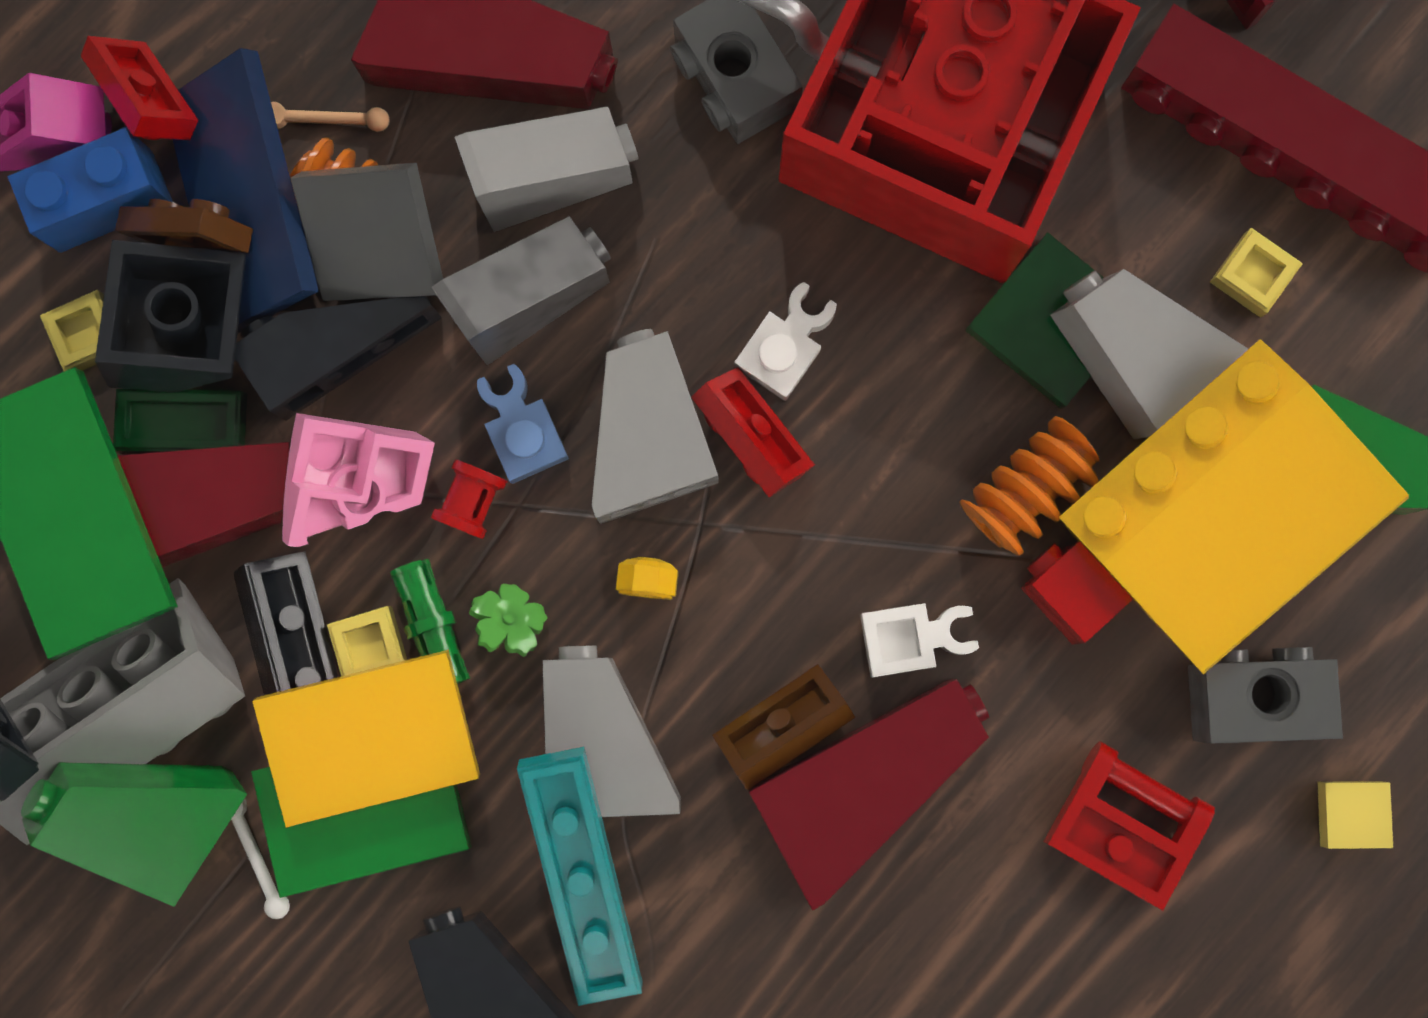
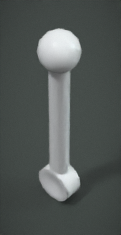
[231,799,290,919]

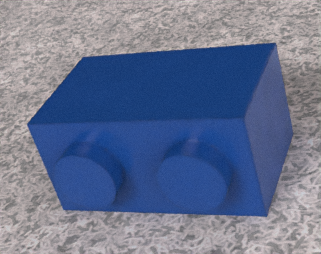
[7,127,173,253]

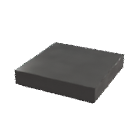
[290,163,443,301]

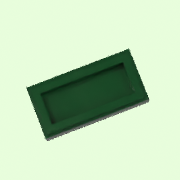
[113,389,247,454]

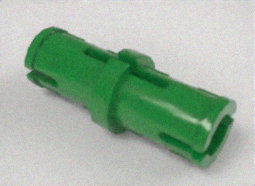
[390,559,471,684]

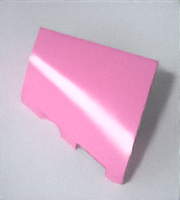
[282,413,435,547]

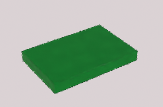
[251,767,472,898]

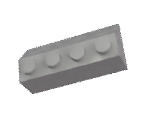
[0,578,245,845]

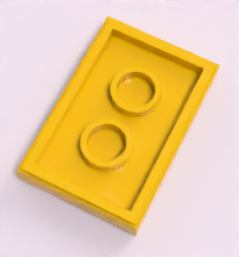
[252,650,480,827]

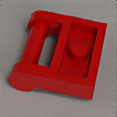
[1043,741,1215,911]

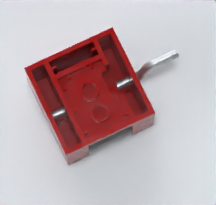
[737,0,1141,284]

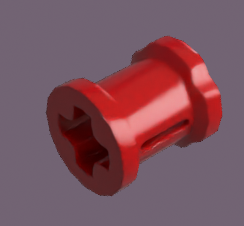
[431,459,507,539]

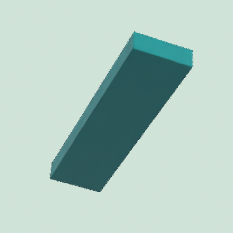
[517,746,643,1006]

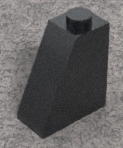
[408,906,576,1018]

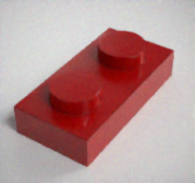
[81,35,198,140]
[691,367,815,497]

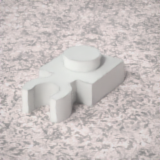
[734,282,837,401]
[860,603,979,677]

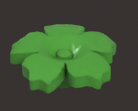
[469,584,548,657]

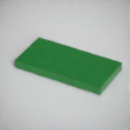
[0,367,178,660]

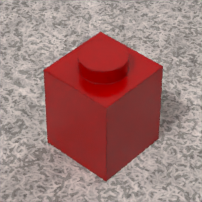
[1021,541,1133,644]

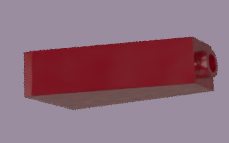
[351,0,618,109]
[118,442,291,567]
[749,679,990,911]

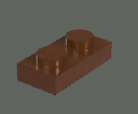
[115,199,253,253]
[712,664,856,790]

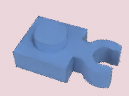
[477,364,569,484]

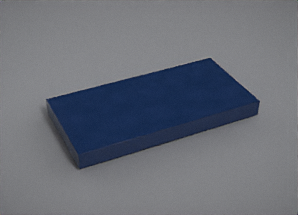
[172,48,319,334]

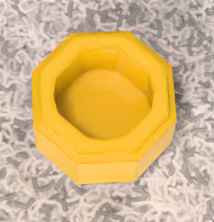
[616,557,678,600]

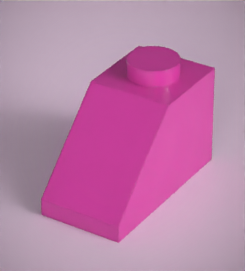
[0,73,112,171]

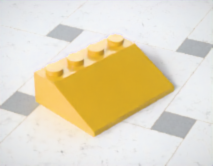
[1059,339,1409,675]

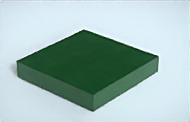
[965,232,1104,409]

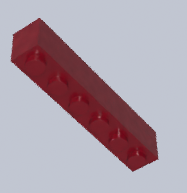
[1121,3,1428,273]

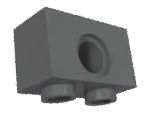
[670,0,803,145]
[1188,647,1343,744]

